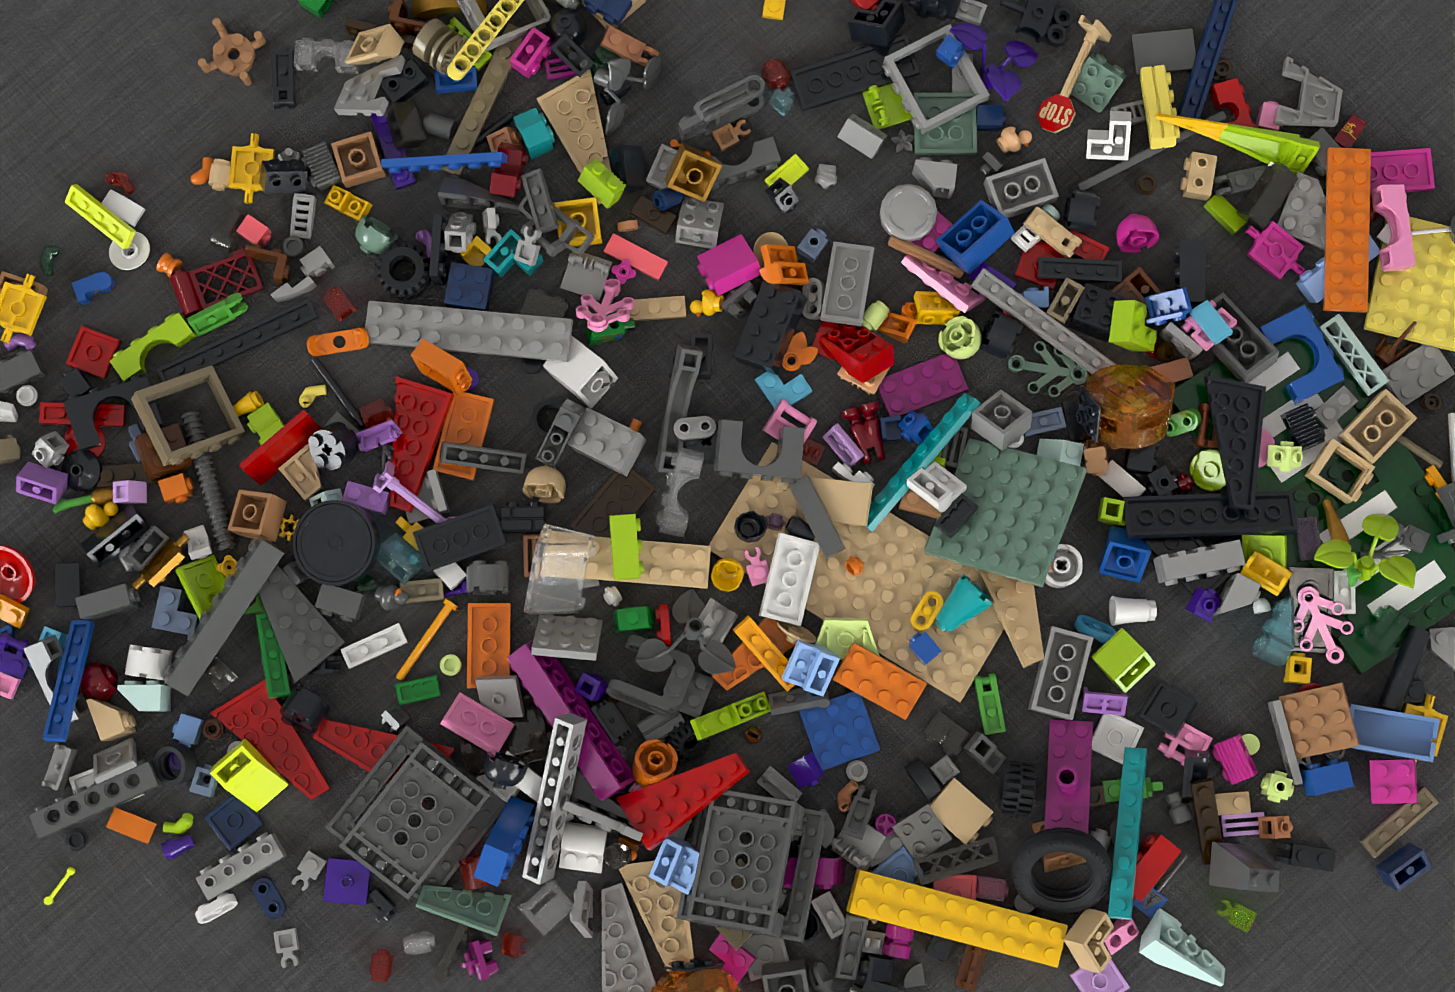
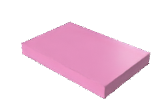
[440,692,515,756]

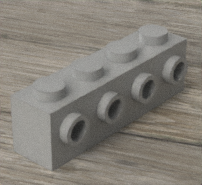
[196,832,287,901]

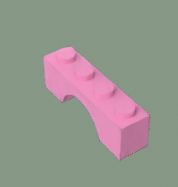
[1371,184,1415,271]

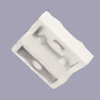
[907,462,967,512]
[559,822,608,873]

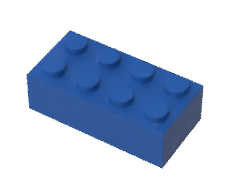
[474,796,535,887]

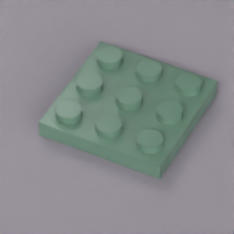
[914,93,977,155]

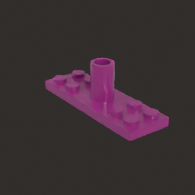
[1045,720,1093,834]

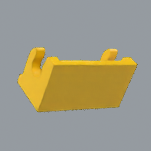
[1240,551,1293,596]

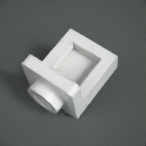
[184,525,212,560]

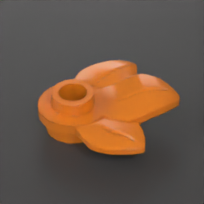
[782,332,818,371]

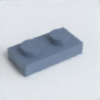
[1024,407,1066,437]

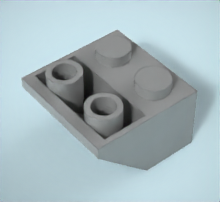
[912,157,957,199]

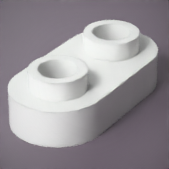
[195,892,238,924]

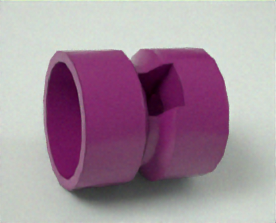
[882,923,914,959]

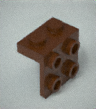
[388,0,426,37]
[245,243,290,286]

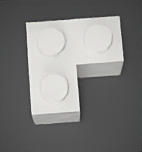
[1086,111,1131,160]

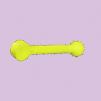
[44,867,75,905]

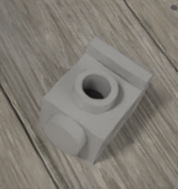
[300,246,335,278]

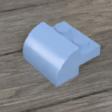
[781,640,840,696]
[649,837,700,895]

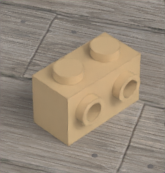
[1180,152,1217,201]

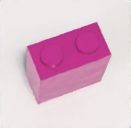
[697,234,761,296]

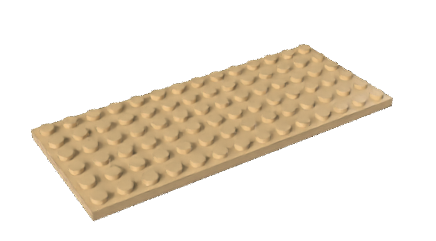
[709,442,1004,703]

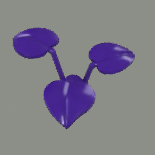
[950,23,1038,102]

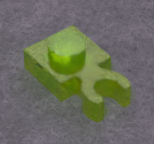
[1215,899,1257,933]

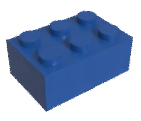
[936,200,1015,274]

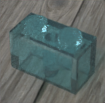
[377,533,424,584]

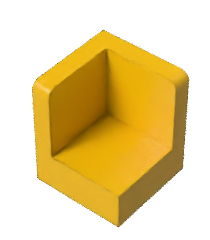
[460,236,492,267]

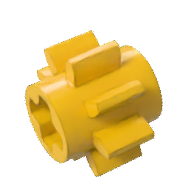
[279,515,300,542]

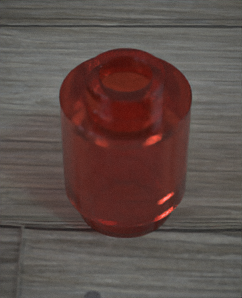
[369,949,394,982]

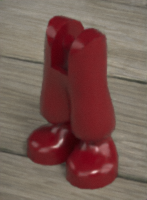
[840,401,885,465]

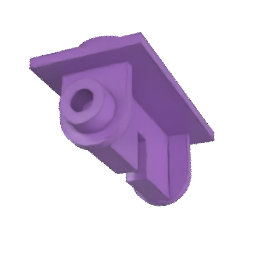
[356,419,403,452]

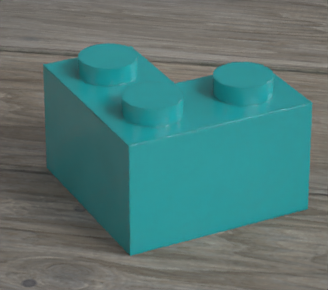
[513,108,555,160]
[483,229,544,278]

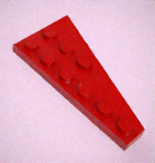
[390,377,454,513]
[210,680,331,800]
[312,719,455,803]
[616,753,750,851]

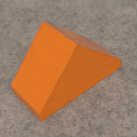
[877,312,917,345]

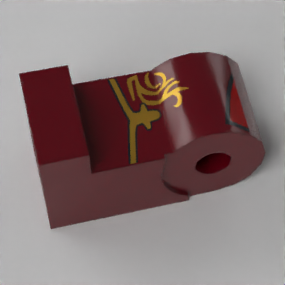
[1333,113,1367,148]

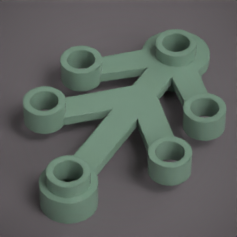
[1008,341,1089,398]

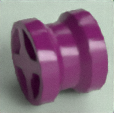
[874,814,896,835]

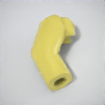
[299,384,327,408]

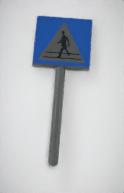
[1133,854,1188,919]

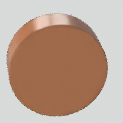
[617,220,639,232]

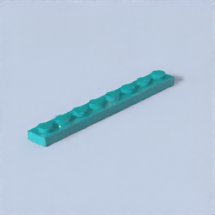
[864,393,981,532]
[1108,747,1147,920]

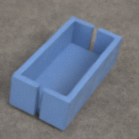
[1350,704,1440,763]

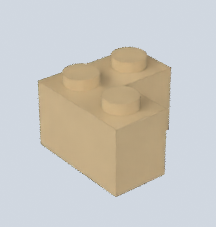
[1063,908,1114,974]

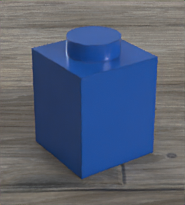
[908,631,942,666]

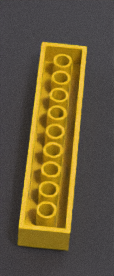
[846,869,1068,968]

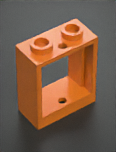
[411,339,472,396]

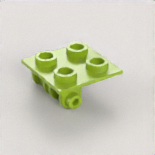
[862,83,913,130]

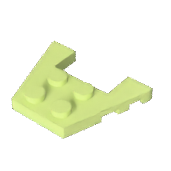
[814,617,879,660]

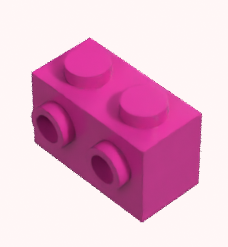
[510,27,552,79]

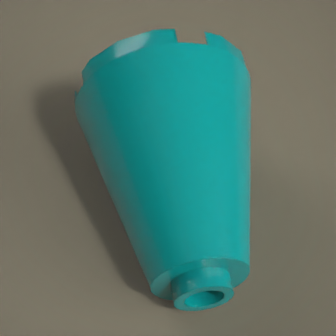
[935,574,994,632]

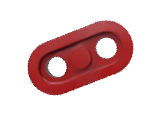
[656,604,671,646]

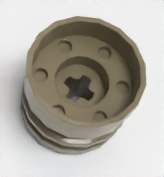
[412,18,467,75]

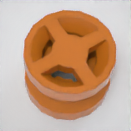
[156,253,182,277]

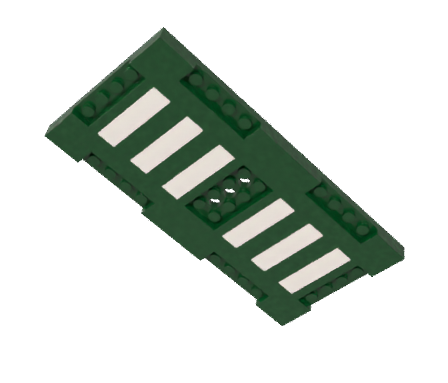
[1165,303,1455,674]

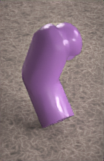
[416,230,432,258]
[4,333,36,351]

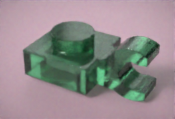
[589,46,620,75]

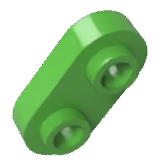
[1161,408,1202,437]

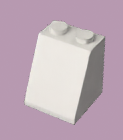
[543,335,618,409]

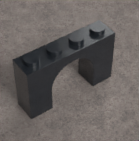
[64,375,163,452]

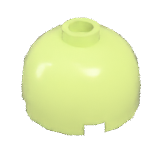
[938,316,982,359]

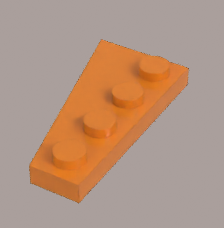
[711,617,796,690]

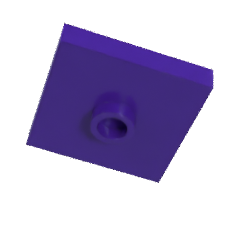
[323,858,371,905]

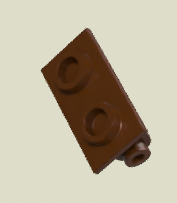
[954,944,988,991]

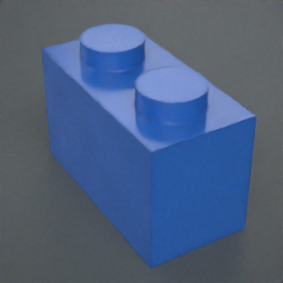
[1300,758,1354,796]

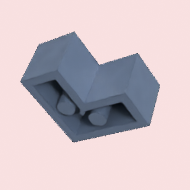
[151,586,200,635]

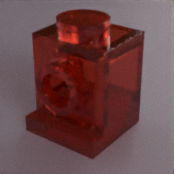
[359,398,394,429]

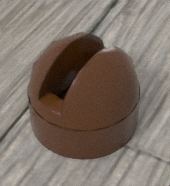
[744,727,761,744]

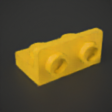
[914,291,960,325]

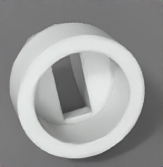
[1253,598,1271,614]

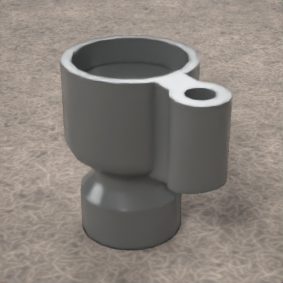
[1165,791,1195,825]

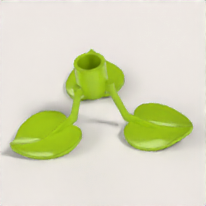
[1314,514,1416,589]

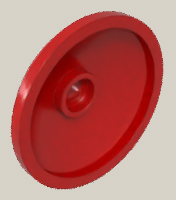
[0,545,35,603]

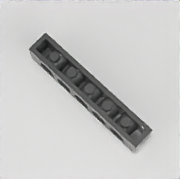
[29,759,163,839]

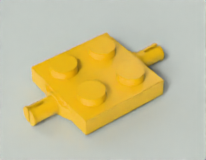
[228,133,275,204]
[0,274,47,344]
[1402,694,1448,762]

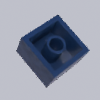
[444,262,495,311]

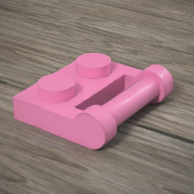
[762,398,817,443]

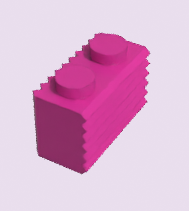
[1213,734,1258,785]

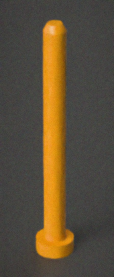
[396,598,458,681]

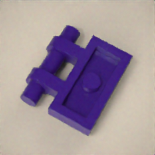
[0,632,31,680]

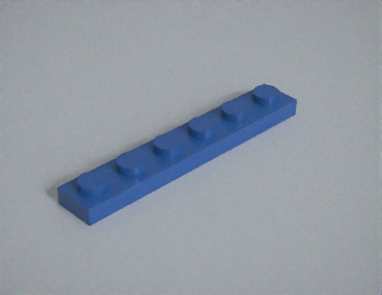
[381,152,508,174]
[42,620,95,742]

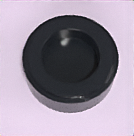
[521,358,543,374]

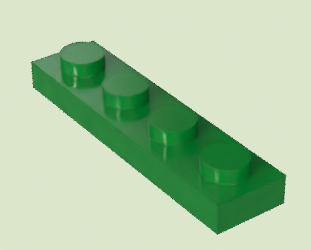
[256,613,290,699]

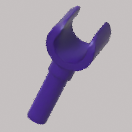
[444,581,472,597]

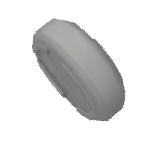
[879,184,937,242]

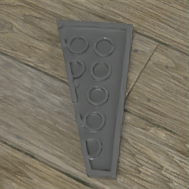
[258,565,345,684]

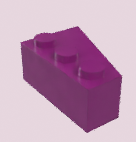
[782,857,845,889]

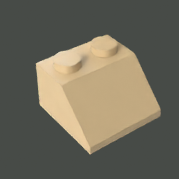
[345,24,404,65]
[86,699,137,741]

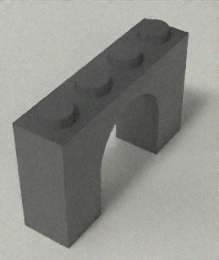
[713,419,805,483]

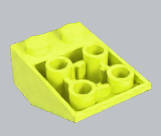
[210,739,289,812]

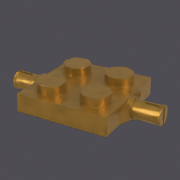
[131,533,190,590]

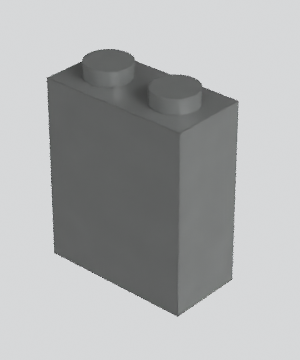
[75,584,142,621]

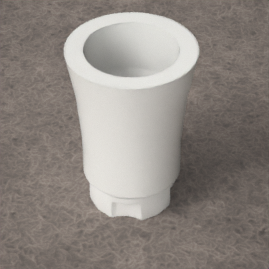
[1109,596,1157,626]

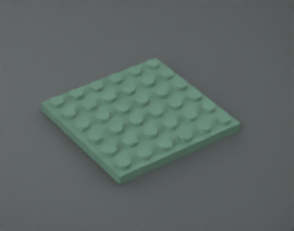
[924,438,1087,587]

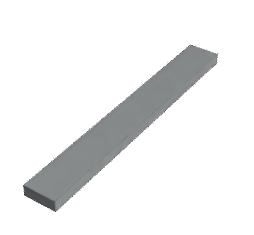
[971,268,1119,384]

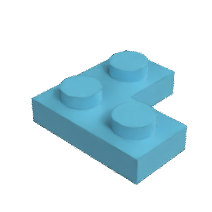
[755,372,813,410]

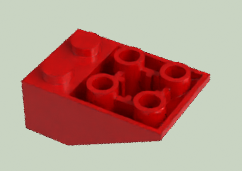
[819,324,894,383]

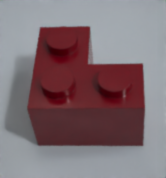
[490,142,528,197]

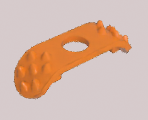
[307,328,369,356]

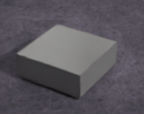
[930,755,960,785]

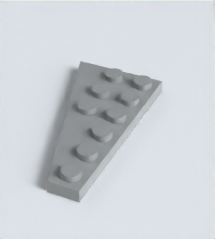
[602,883,659,992]

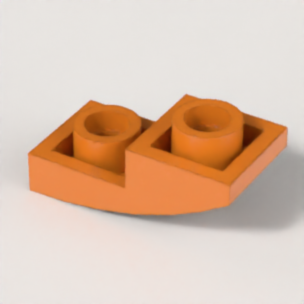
[106,807,157,844]

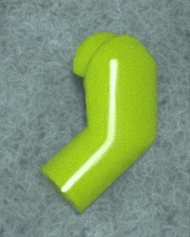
[163,813,194,834]

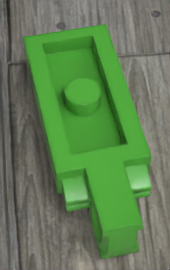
[1101,777,1163,802]

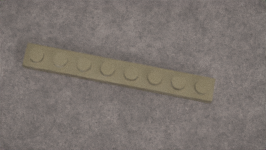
[441,23,527,177]

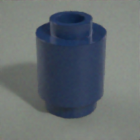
[653,187,685,211]

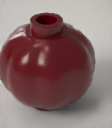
[78,663,119,702]

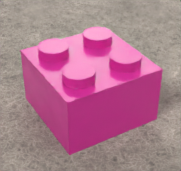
[1369,760,1418,804]

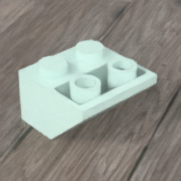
[117,681,171,712]

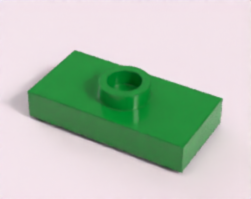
[395,675,442,705]

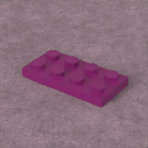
[878,353,968,417]

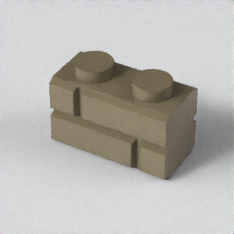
[1046,277,1085,325]

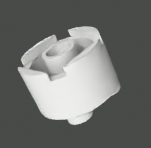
[1044,544,1083,588]
[125,644,173,680]

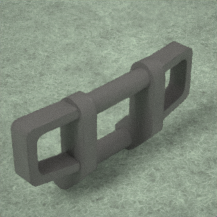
[519,195,594,257]

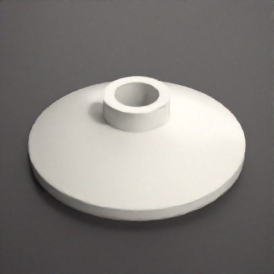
[109,232,150,270]

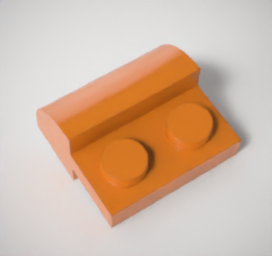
[759,244,809,285]

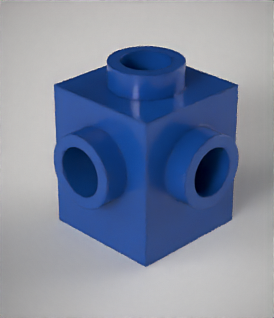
[898,410,934,445]

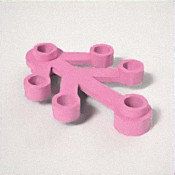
[576,279,635,332]
[1291,586,1353,664]

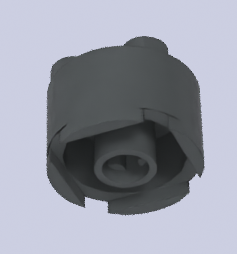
[466,561,509,595]

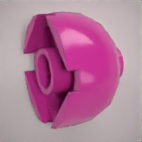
[1116,214,1159,253]

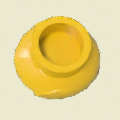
[690,289,724,317]
[82,502,118,530]

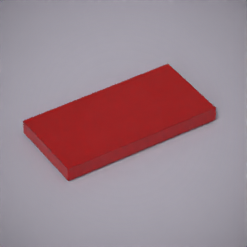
[239,410,322,486]

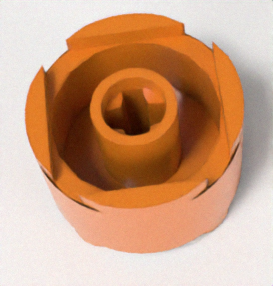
[632,739,678,788]

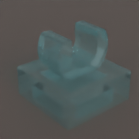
[768,88,794,116]

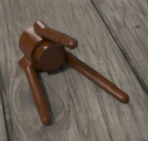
[1374,321,1417,366]

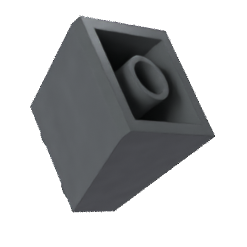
[1209,842,1280,892]

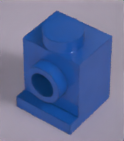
[936,34,966,69]

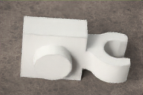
[482,208,502,246]

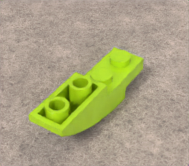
[690,691,771,741]

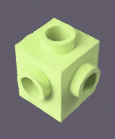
[1267,441,1303,472]
[1261,771,1294,803]

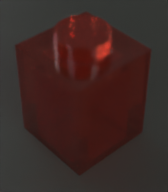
[322,286,356,322]

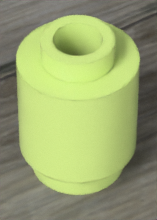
[862,300,890,331]

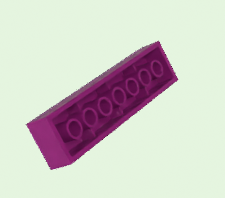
[507,641,636,801]

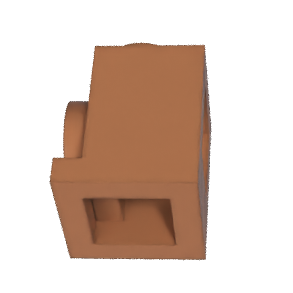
[1258,816,1293,839]

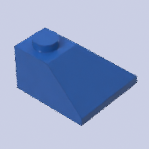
[1098,526,1151,583]

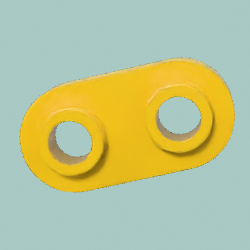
[910,591,943,631]

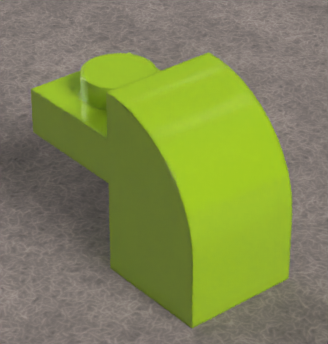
[1097,497,1125,526]

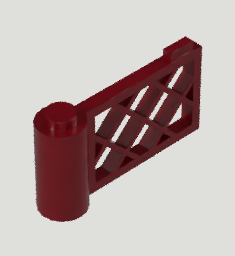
[170,248,264,318]

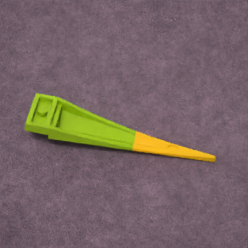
[1155,113,1320,175]

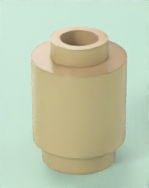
[208,159,231,191]

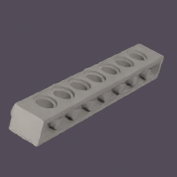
[522,713,587,885]

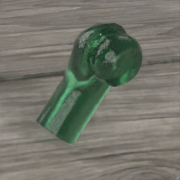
[40,245,59,277]

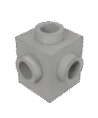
[32,431,69,468]

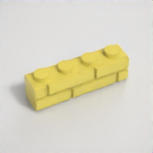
[1140,65,1180,149]

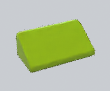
[1203,194,1247,236]

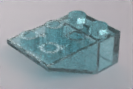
[1252,596,1295,667]

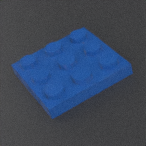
[799,692,880,770]

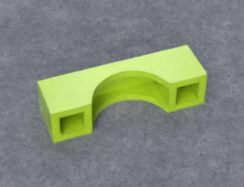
[110,312,197,382]

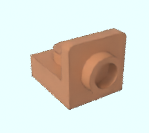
[486,127,522,152]

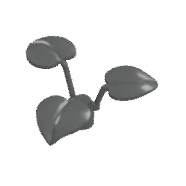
[594,56,662,136]
[635,588,735,674]

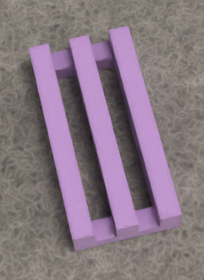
[823,423,864,468]
[1220,812,1264,837]

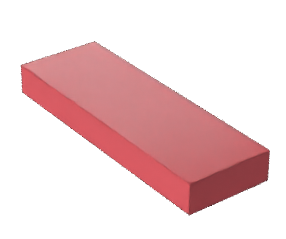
[604,233,668,281]

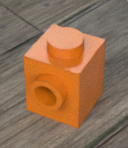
[158,473,194,504]

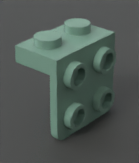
[1071,53,1127,112]

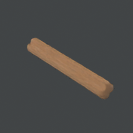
[888,235,964,278]

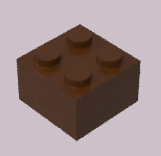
[134,424,192,481]

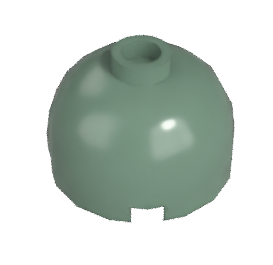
[355,215,398,254]

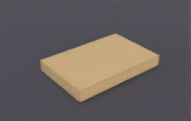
[805,477,873,526]

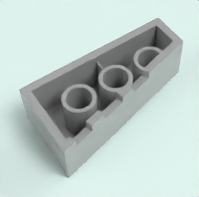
[1153,540,1246,586]

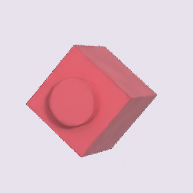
[236,214,272,246]

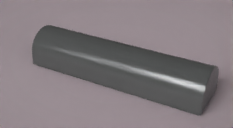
[439,441,527,474]

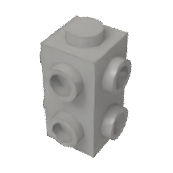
[444,212,476,253]

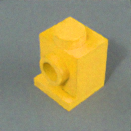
[1284,652,1312,684]

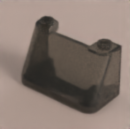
[459,693,550,776]

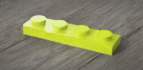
[65,184,136,249]

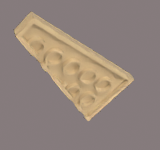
[537,69,612,205]

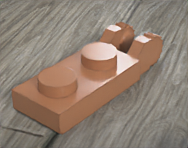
[600,26,659,67]

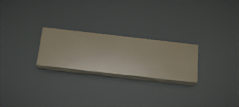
[1359,786,1439,858]

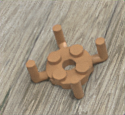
[198,18,266,86]

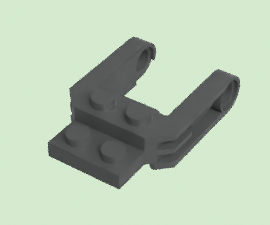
[678,75,765,142]
[606,635,714,718]

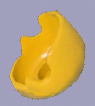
[711,557,744,592]

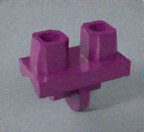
[460,940,498,980]

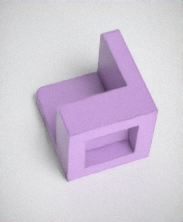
[113,480,147,504]

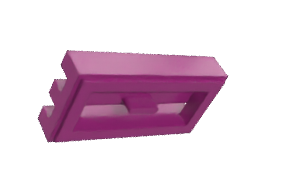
[544,57,578,82]

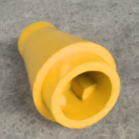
[233,391,264,417]

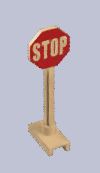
[1037,15,1112,133]

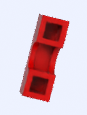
[1209,78,1257,148]

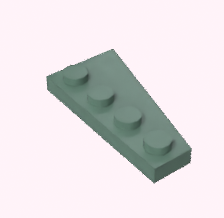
[416,885,512,936]

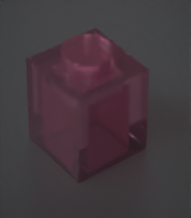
[976,875,1009,902]

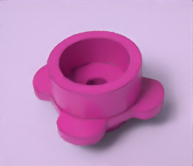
[611,259,636,284]

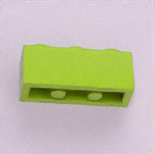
[609,514,644,580]

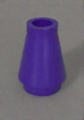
[161,834,195,859]

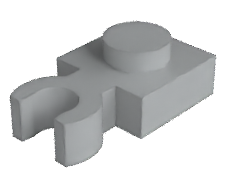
[514,226,542,266]
[292,850,328,891]
[273,928,299,968]

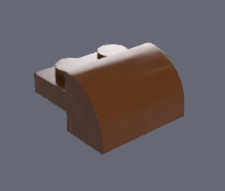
[1110,267,1162,315]

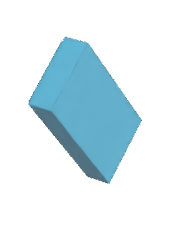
[1190,300,1233,345]

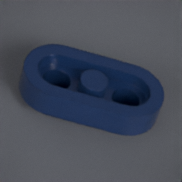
[253,878,286,919]

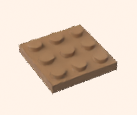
[1279,682,1360,759]

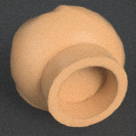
[996,126,1032,153]

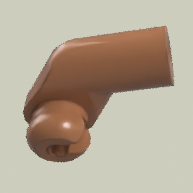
[838,780,859,812]

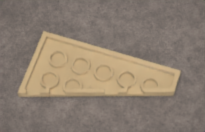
[975,568,1044,668]
[617,860,694,990]

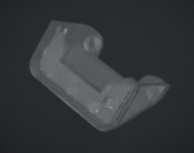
[524,524,596,614]

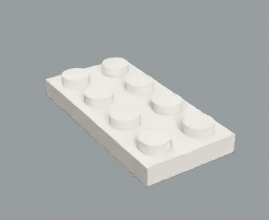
[759,533,820,626]

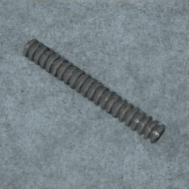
[181,411,236,551]

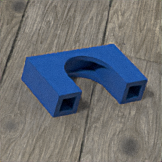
[1258,305,1344,405]

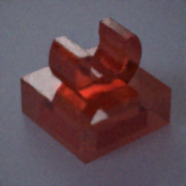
[802,438,825,466]
[502,932,528,957]

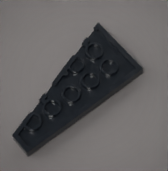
[1204,375,1266,511]

